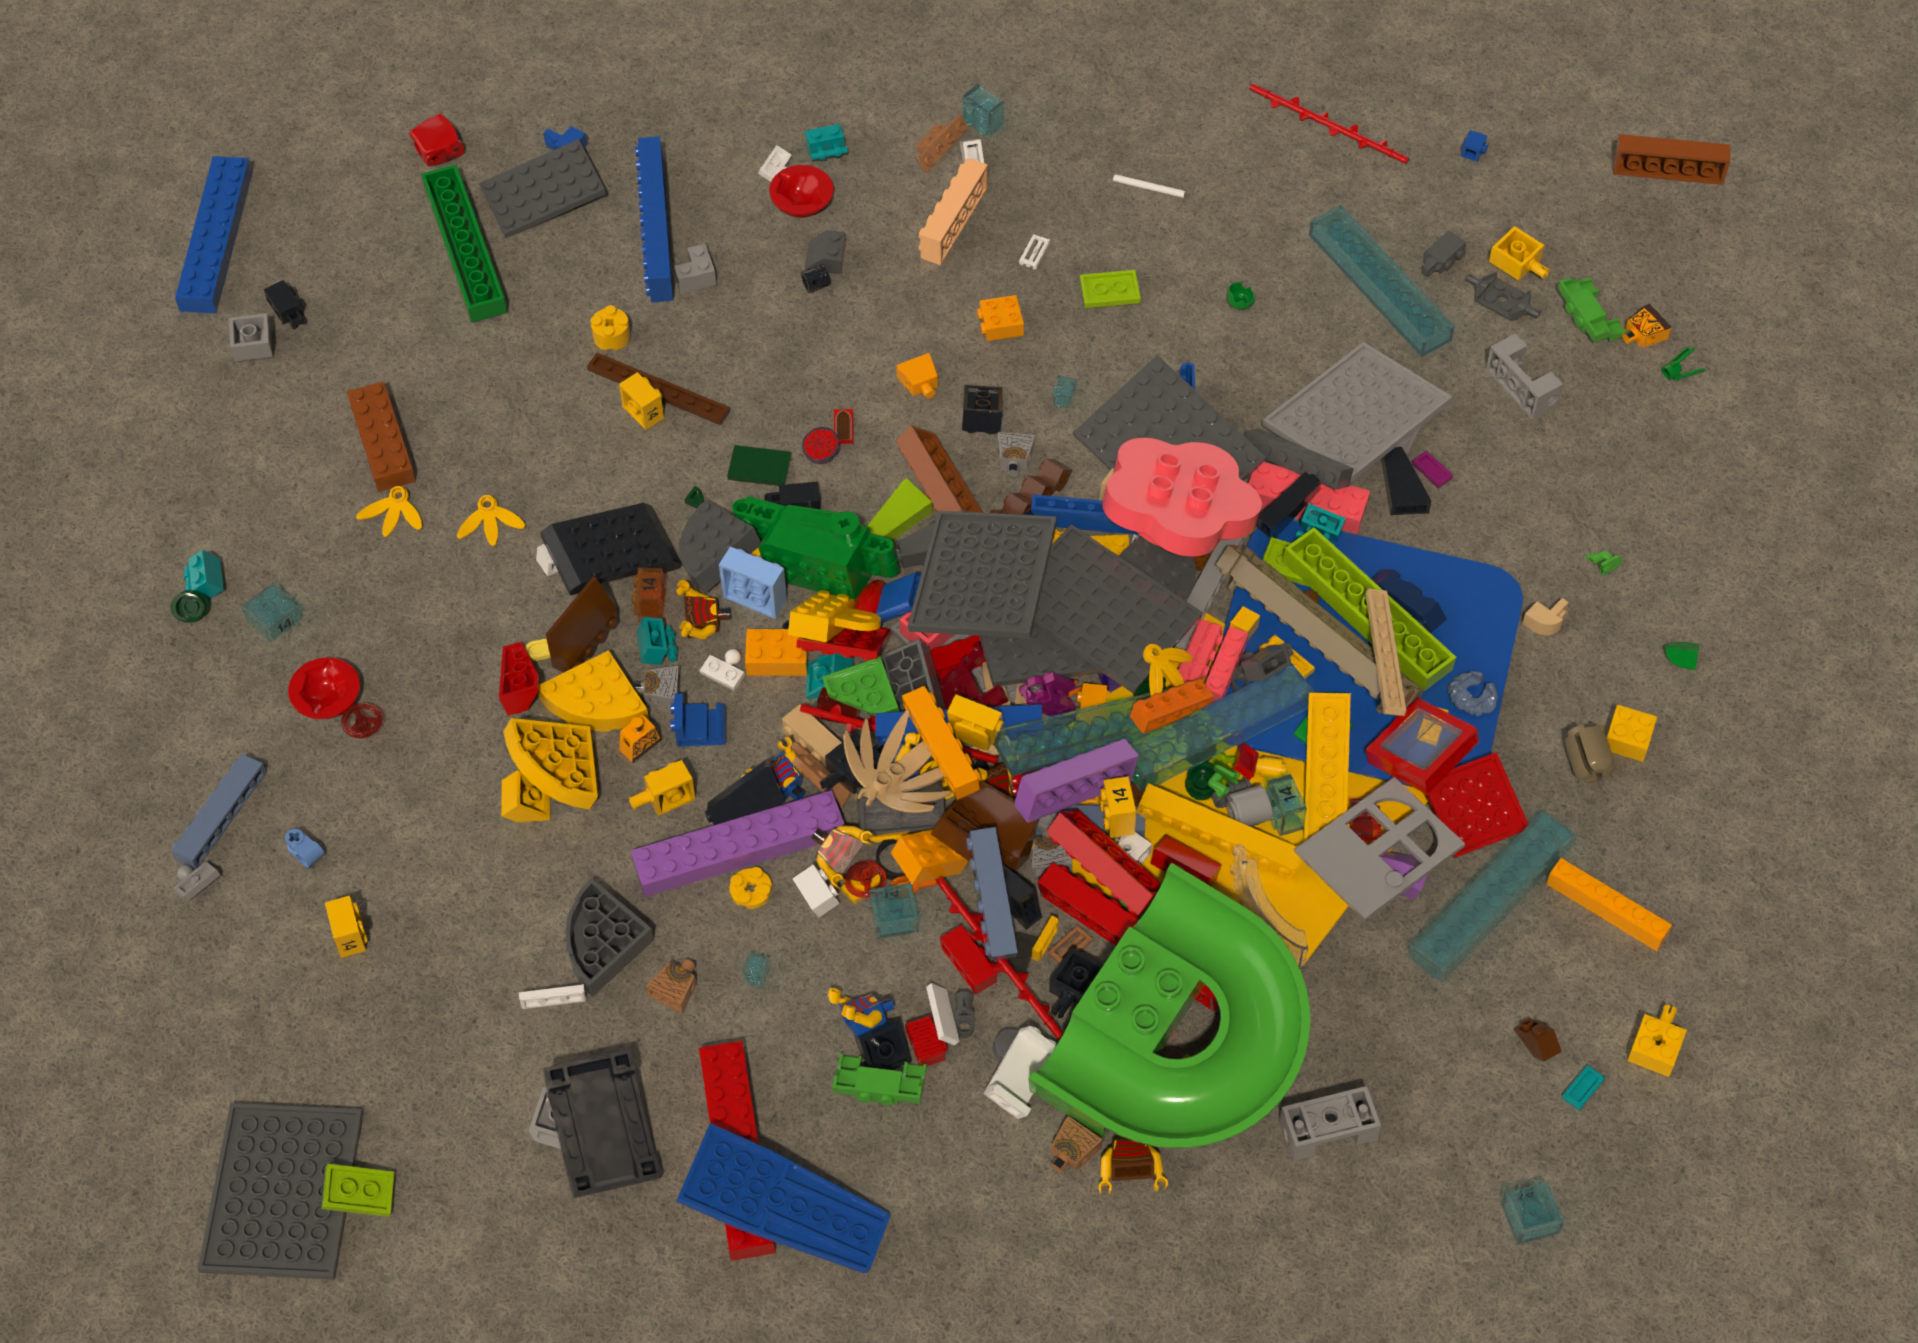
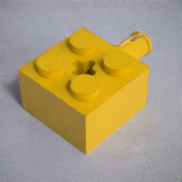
[1489,226,1550,281]
[628,760,696,816]
[1627,1005,1687,1077]

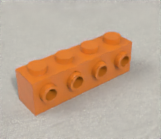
[1129,679,1214,734]

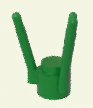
[1661,347,1705,381]

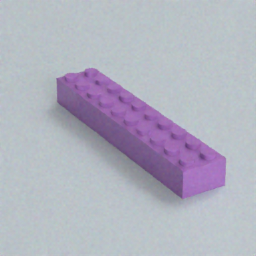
[631,790,845,897]

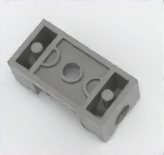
[1486,333,1563,420]
[1279,1086,1381,1161]

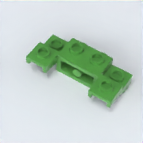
[1558,277,1627,343]
[832,1053,927,1106]

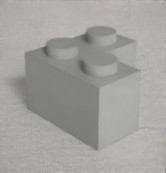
[674,244,716,293]

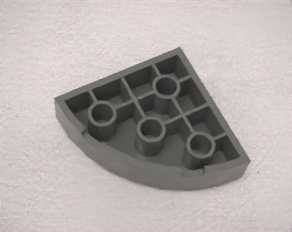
[679,499,761,594]
[1119,536,1196,601]
[879,639,946,712]
[565,878,654,997]

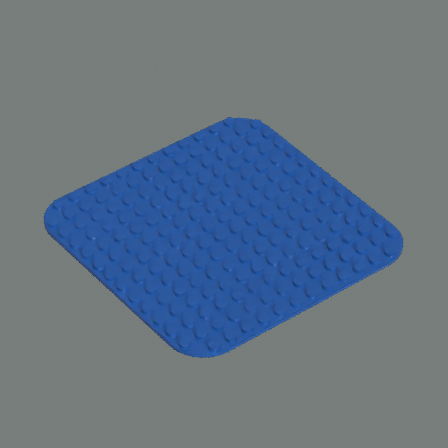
[1203,520,1523,787]

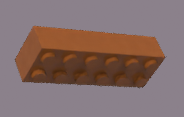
[1613,134,1730,185]
[346,381,416,492]
[896,425,983,513]

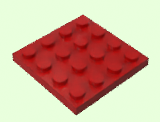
[796,628,891,661]
[1426,752,1531,859]

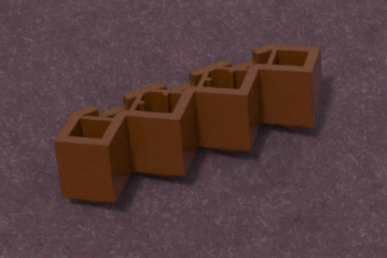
[990,459,1073,515]

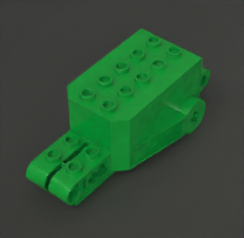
[732,496,900,601]

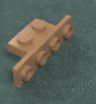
[915,115,969,172]
[791,742,852,808]

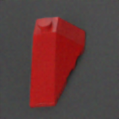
[499,641,540,716]

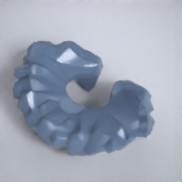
[1447,671,1498,717]

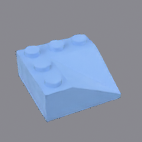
[719,547,787,619]

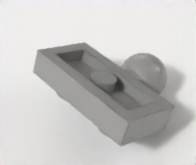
[173,861,220,902]

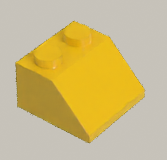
[501,770,550,822]

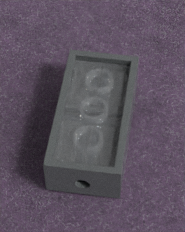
[857,780,944,835]

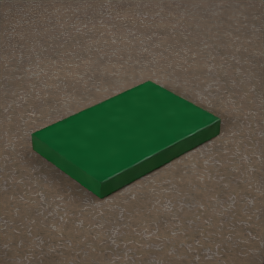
[727,445,792,486]

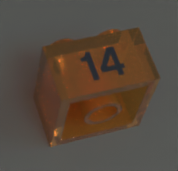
[632,568,665,623]

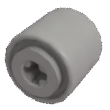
[1226,785,1273,827]

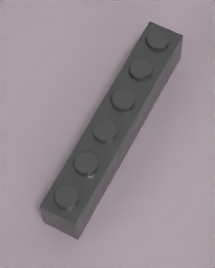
[1244,428,1354,490]

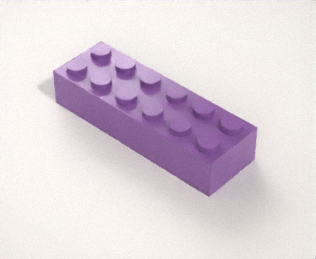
[1014,739,1139,823]

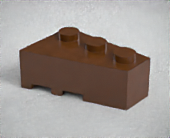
[931,799,1001,862]

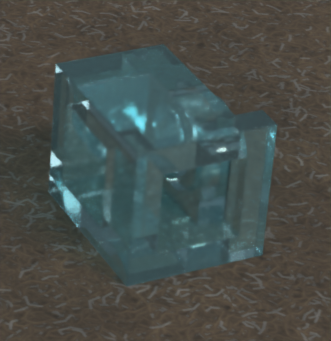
[1052,375,1077,408]
[743,954,770,989]

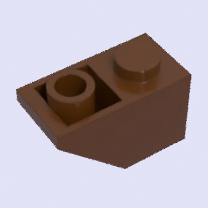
[1513,1019,1562,1061]

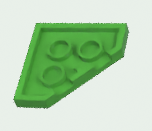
[822,657,899,716]

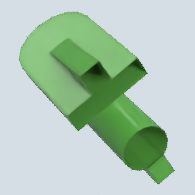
[1586,550,1623,576]
[1208,764,1240,799]

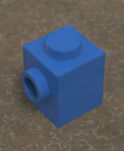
[1461,130,1489,162]

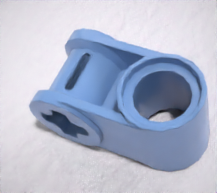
[285,829,325,868]

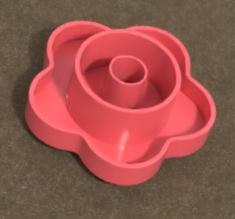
[1102,438,1262,557]

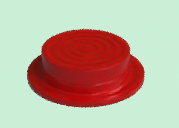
[769,165,834,218]
[288,657,360,719]

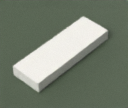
[926,983,960,1045]
[519,984,586,1009]

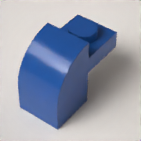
[543,126,587,149]

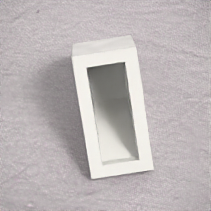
[960,139,984,163]

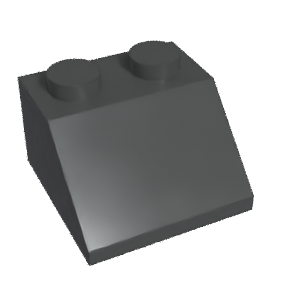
[804,230,846,274]

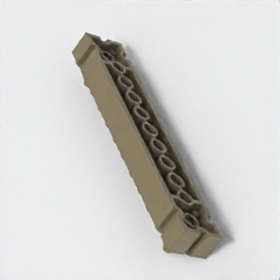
[1216,545,1425,714]

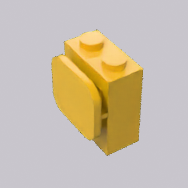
[947,695,1005,750]

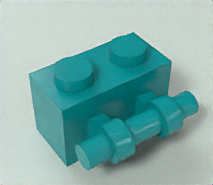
[805,124,848,161]
[1295,503,1346,546]
[183,550,224,599]
[636,617,678,665]

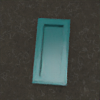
[1561,1065,1605,1111]

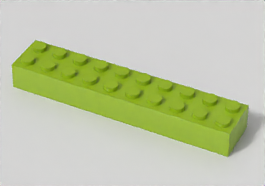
[1282,527,1456,691]

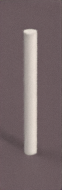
[1113,174,1185,198]

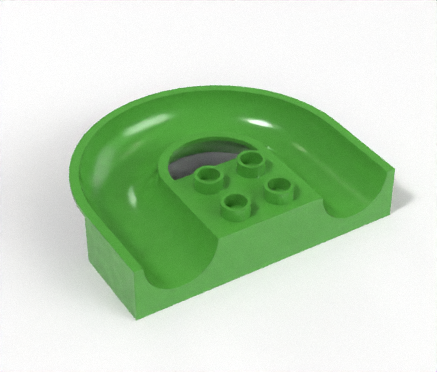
[1028,863,1310,1148]

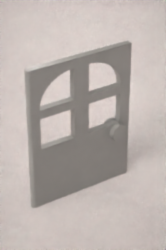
[1294,777,1465,921]

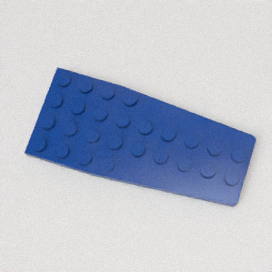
[676,1124,890,1273]

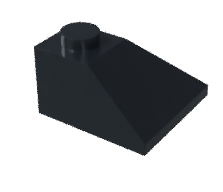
[853,1021,912,1070]

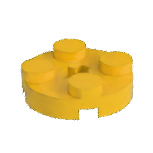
[729,867,772,909]

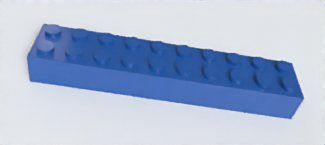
[635,136,674,303]
[175,156,253,314]

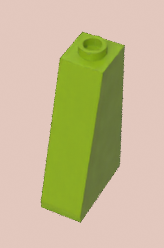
[867,478,932,541]

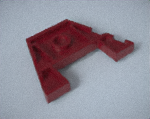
[939,642,1009,709]

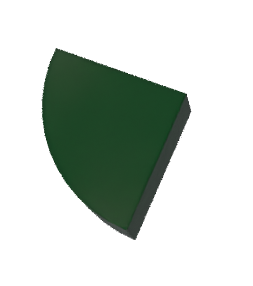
[684,486,704,509]

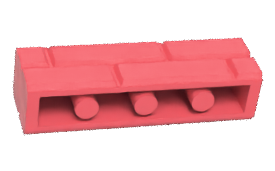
[1172,619,1224,687]
[1205,627,1248,708]

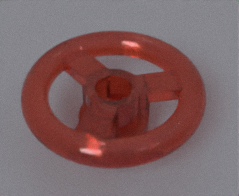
[341,703,382,739]
[844,861,887,898]

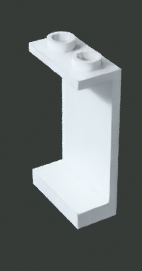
[983,1026,1057,1119]

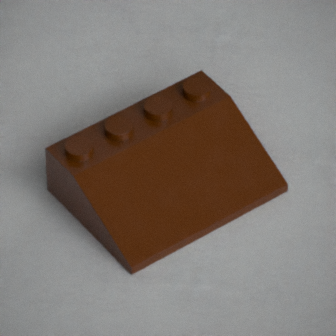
[546,577,619,673]
[961,780,1039,872]

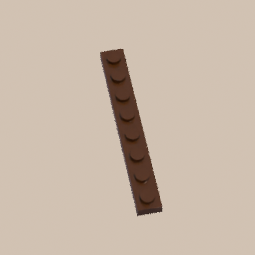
[587,353,730,425]

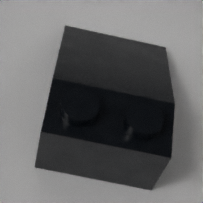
[962,385,1002,434]

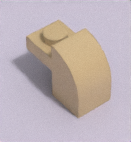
[1522,598,1569,635]

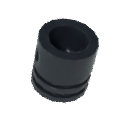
[801,264,830,293]

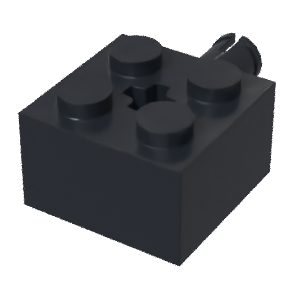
[819,732,881,794]
[1049,948,1104,1018]

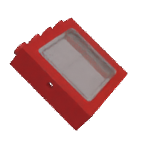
[1366,698,1479,795]

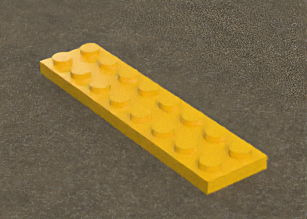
[1304,693,1351,842]

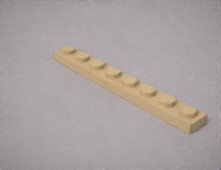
[1365,589,1406,716]

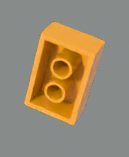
[745,629,808,676]
[891,829,968,884]

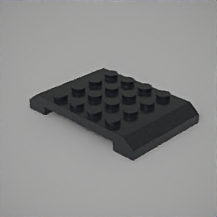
[541,503,681,595]
[543,1049,662,1198]

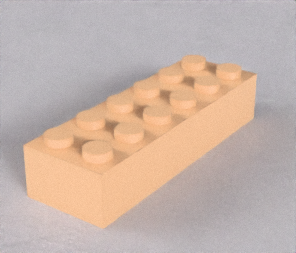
[918,158,988,265]

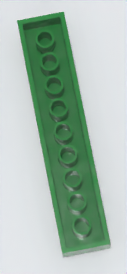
[421,164,507,323]

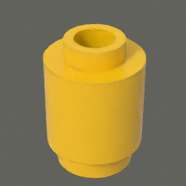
[1256,756,1287,780]

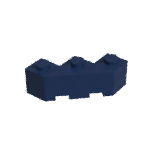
[1371,570,1447,633]

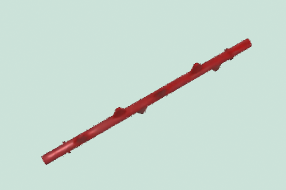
[1249,83,1410,164]
[800,704,999,764]
[936,877,1064,1041]

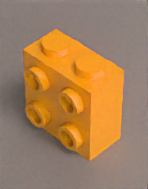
[976,295,1024,341]

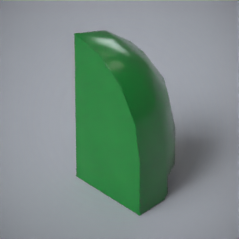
[1666,642,1699,670]

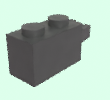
[1422,230,1466,277]
[1241,643,1294,681]

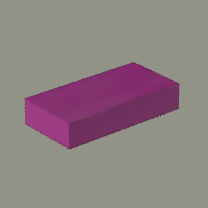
[1412,451,1453,489]

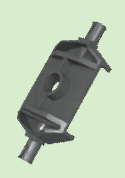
[1466,272,1541,320]

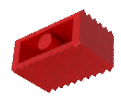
[905,1015,948,1066]

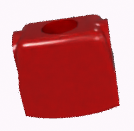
[409,114,464,166]

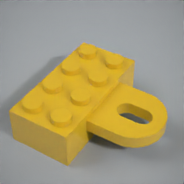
[788,590,881,642]

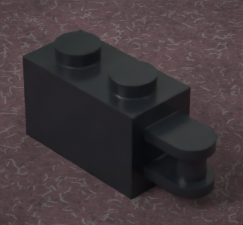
[263,280,305,329]
[764,481,821,510]

